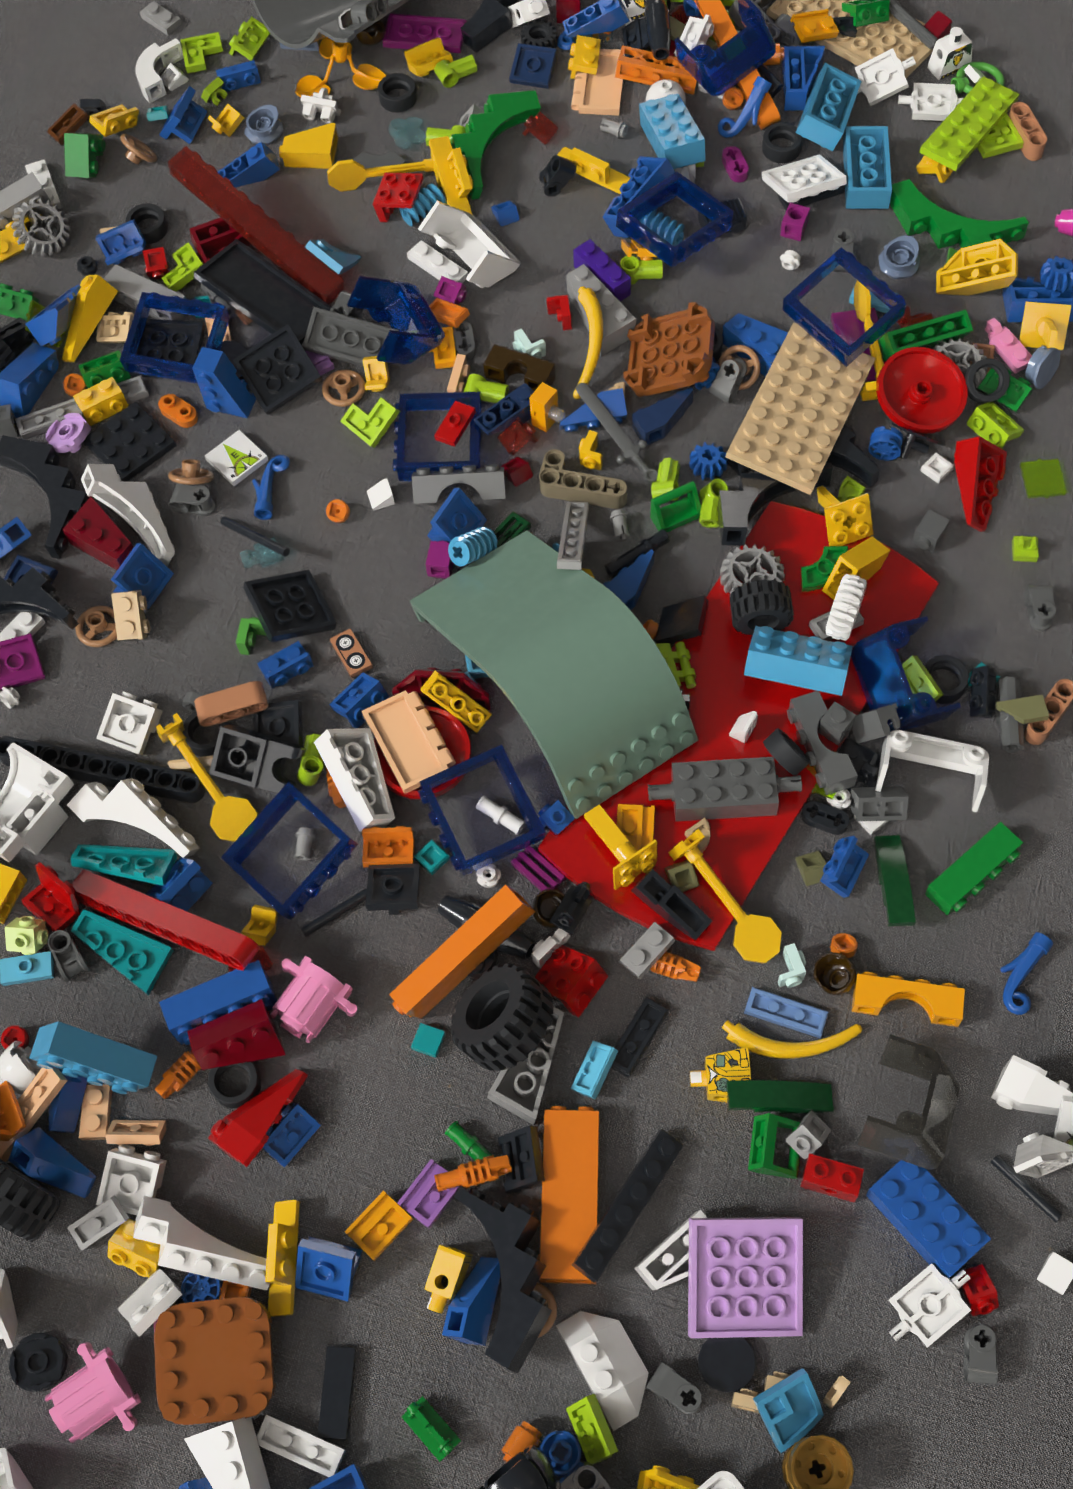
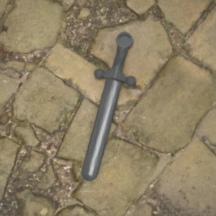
[576,383,658,484]

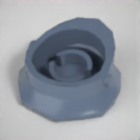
[244,105,284,145]
[878,235,920,279]
[1025,345,1060,389]

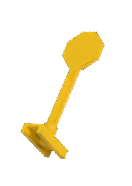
[327,152,442,192]
[854,279,884,401]
[156,713,257,843]
[668,828,782,963]

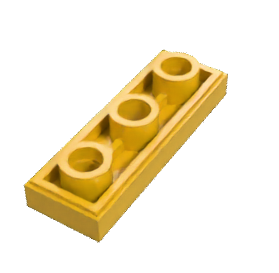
[420,670,492,733]

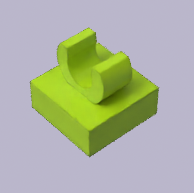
[201,77,228,106]
[1012,536,1039,562]

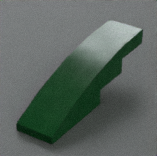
[874,835,916,927]
[726,1080,834,1114]

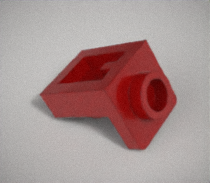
[546,295,572,331]
[956,1264,999,1316]

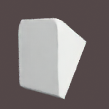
[161,63,190,91]
[367,478,395,511]
[729,711,758,743]
[1036,1252,1073,1295]

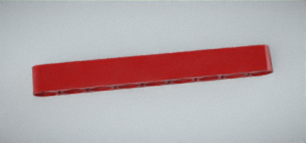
[71,870,260,971]

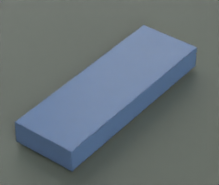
[744,987,829,1039]

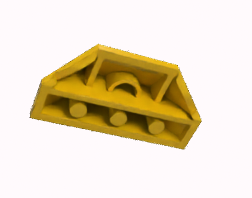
[936,239,1018,296]

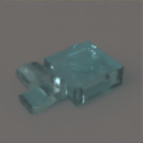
[239,537,284,568]

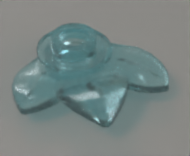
[388,117,426,149]

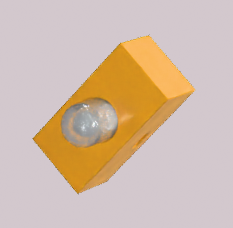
[529,382,566,432]

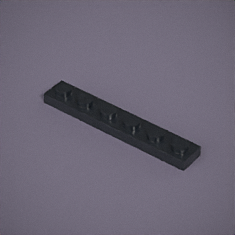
[572,1129,684,1283]

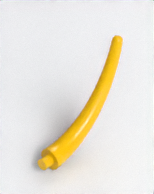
[573,286,603,399]
[722,1020,862,1059]

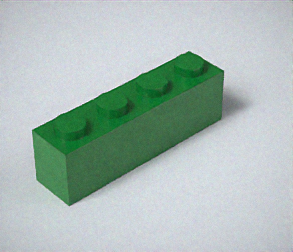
[878,310,973,362]
[925,821,1023,916]

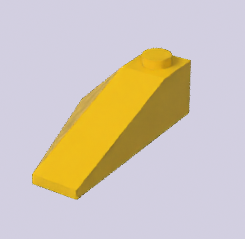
[62,275,118,362]

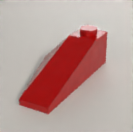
[954,436,1007,532]
[208,1069,308,1167]

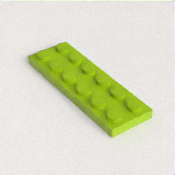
[919,76,1020,171]

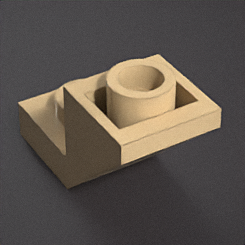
[731,1371,790,1414]

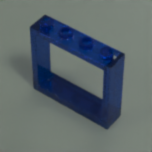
[616,172,734,267]
[782,247,907,367]
[120,292,230,384]
[393,392,481,481]
[417,744,546,876]
[221,782,358,920]

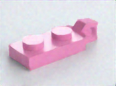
[985,318,1032,374]

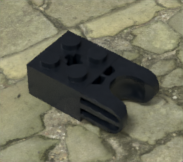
[209,724,306,796]

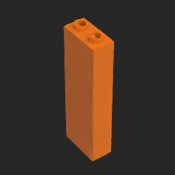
[389,885,536,1019]
[540,1106,599,1284]

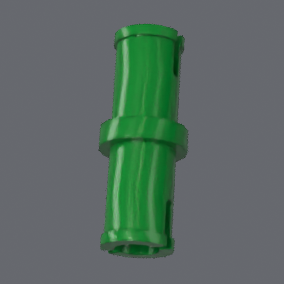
[445,1121,496,1161]

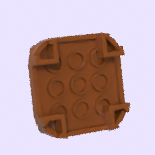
[623,302,715,397]
[154,1296,276,1425]

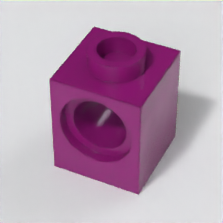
[780,203,810,241]
[425,540,454,579]

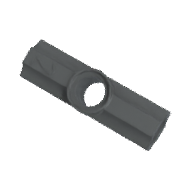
[996,677,1024,753]

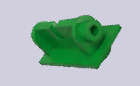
[402,1396,461,1462]

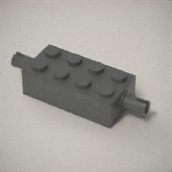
[648,757,802,821]

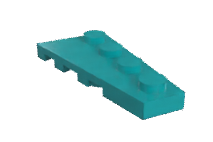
[71,844,177,886]
[71,909,174,996]

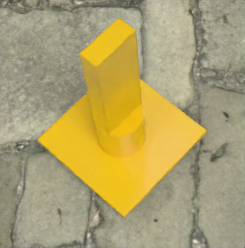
[1019,301,1071,350]
[817,486,874,546]
[584,804,657,890]

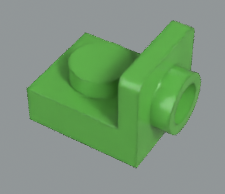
[236,617,267,655]

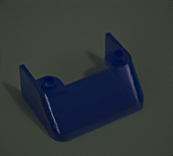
[675,0,776,96]
[347,276,445,365]
[851,616,961,732]

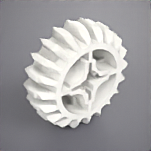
[825,574,867,641]

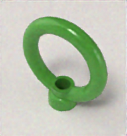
[951,62,1005,94]

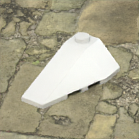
[991,1055,1073,1116]
[1014,1132,1073,1179]

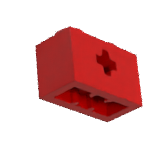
[800,1153,864,1203]

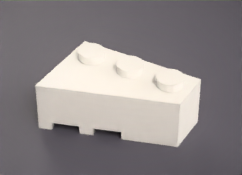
[634,1210,707,1290]
[184,1417,271,1489]

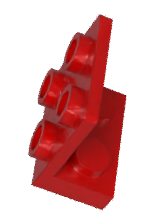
[373,172,424,222]

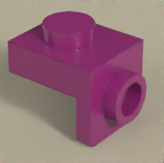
[433,276,467,305]

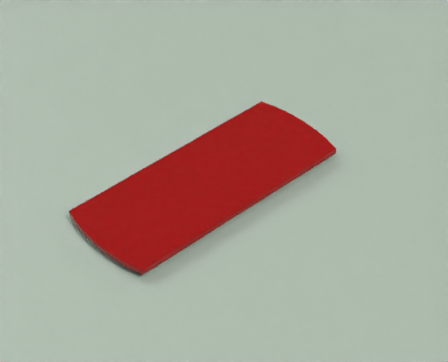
[538,501,939,951]

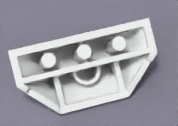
[556,1311,649,1431]

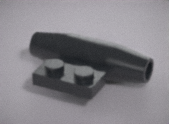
[622,0,671,60]
[438,895,536,980]

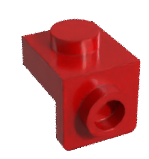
[143,247,169,279]

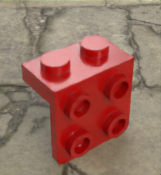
[21,862,80,932]
[535,945,609,1018]

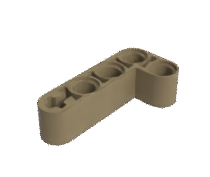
[539,449,627,509]

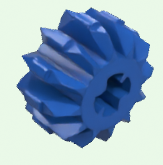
[1040,256,1073,293]
[689,442,728,480]

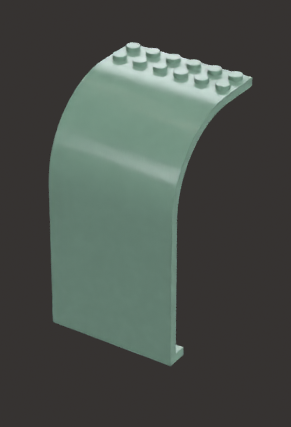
[410,530,698,819]

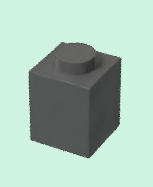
[912,510,950,553]
[818,702,856,746]

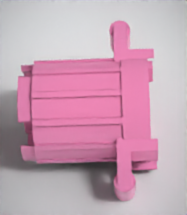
[270,956,357,1043]
[45,1342,141,1443]

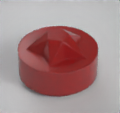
[1,1025,30,1049]

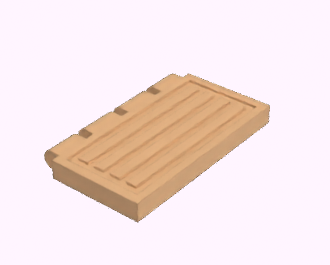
[571,49,625,116]
[362,690,456,794]

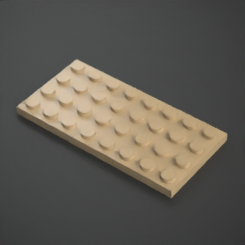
[767,0,945,78]
[725,322,876,495]

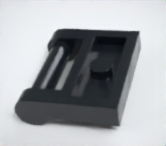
[498,1126,545,1193]

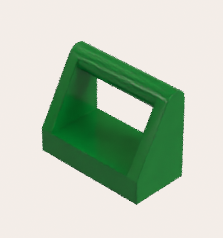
[650,481,701,533]
[748,1113,800,1179]

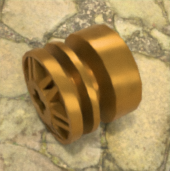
[782,1435,854,1489]

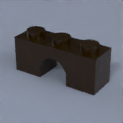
[483,344,556,391]

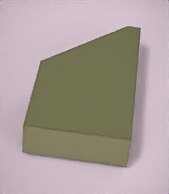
[996,694,1049,724]

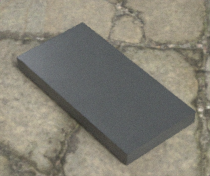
[302,307,399,369]

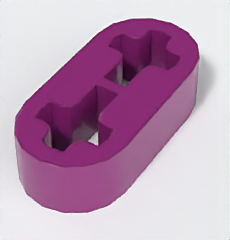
[722,146,749,183]

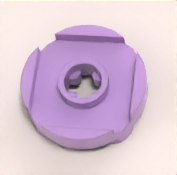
[46,413,91,453]

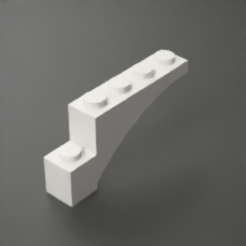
[81,464,175,566]
[67,778,200,858]
[133,1196,270,1290]

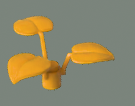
[295,37,386,97]

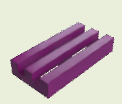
[511,844,565,891]

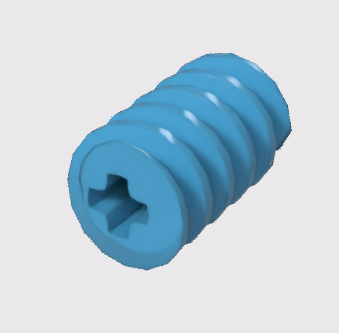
[399,183,447,226]
[637,208,685,251]
[448,527,498,567]

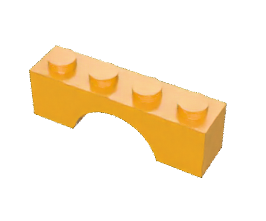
[851,972,965,1027]

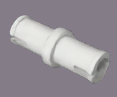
[476,795,526,835]

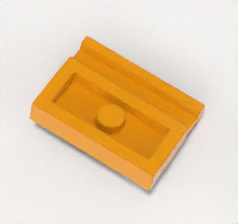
[790,9,839,43]
[621,239,660,261]
[617,804,655,851]
[345,1190,413,1261]

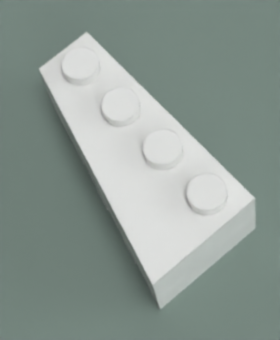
[314,728,395,832]

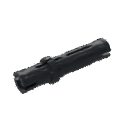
[604,529,670,578]

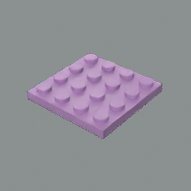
[688,1217,803,1338]

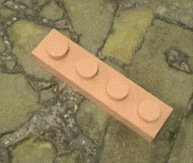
[0,1067,68,1162]

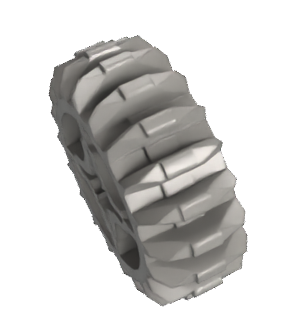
[11,198,70,257]
[933,338,988,388]
[720,544,785,597]

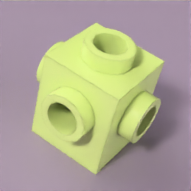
[5,916,48,955]

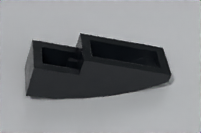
[631,869,713,940]

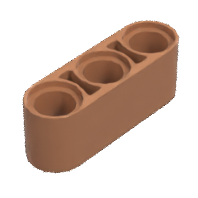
[1009,102,1047,161]
[1024,679,1073,745]
[194,681,268,727]

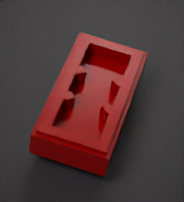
[434,401,476,447]

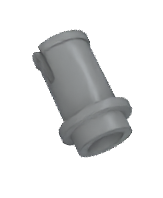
[600,118,628,139]
[610,509,630,541]
[294,827,316,861]

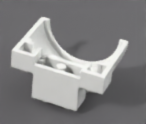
[0,743,74,863]

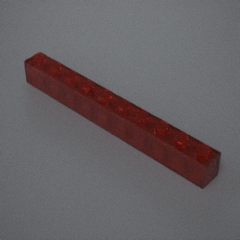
[168,146,344,305]

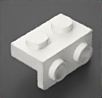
[674,14,714,62]

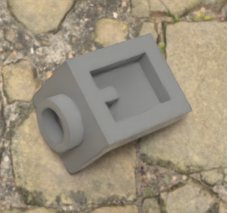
[786,1110,831,1159]

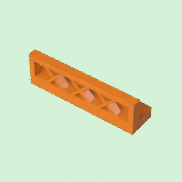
[615,45,701,95]

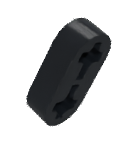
[801,801,850,835]

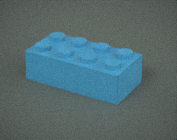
[796,63,862,151]
[639,93,706,169]
[843,126,892,209]
[744,626,853,696]
[29,1021,157,1094]

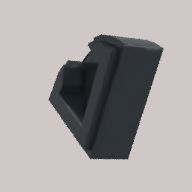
[833,17,857,37]

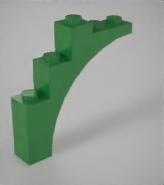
[450,90,541,200]
[890,179,1029,249]

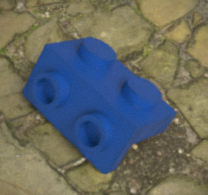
[95,219,146,265]
[820,836,869,898]

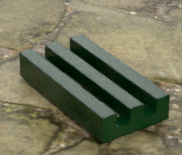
[493,511,531,548]

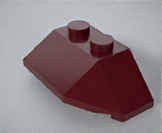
[392,667,491,710]

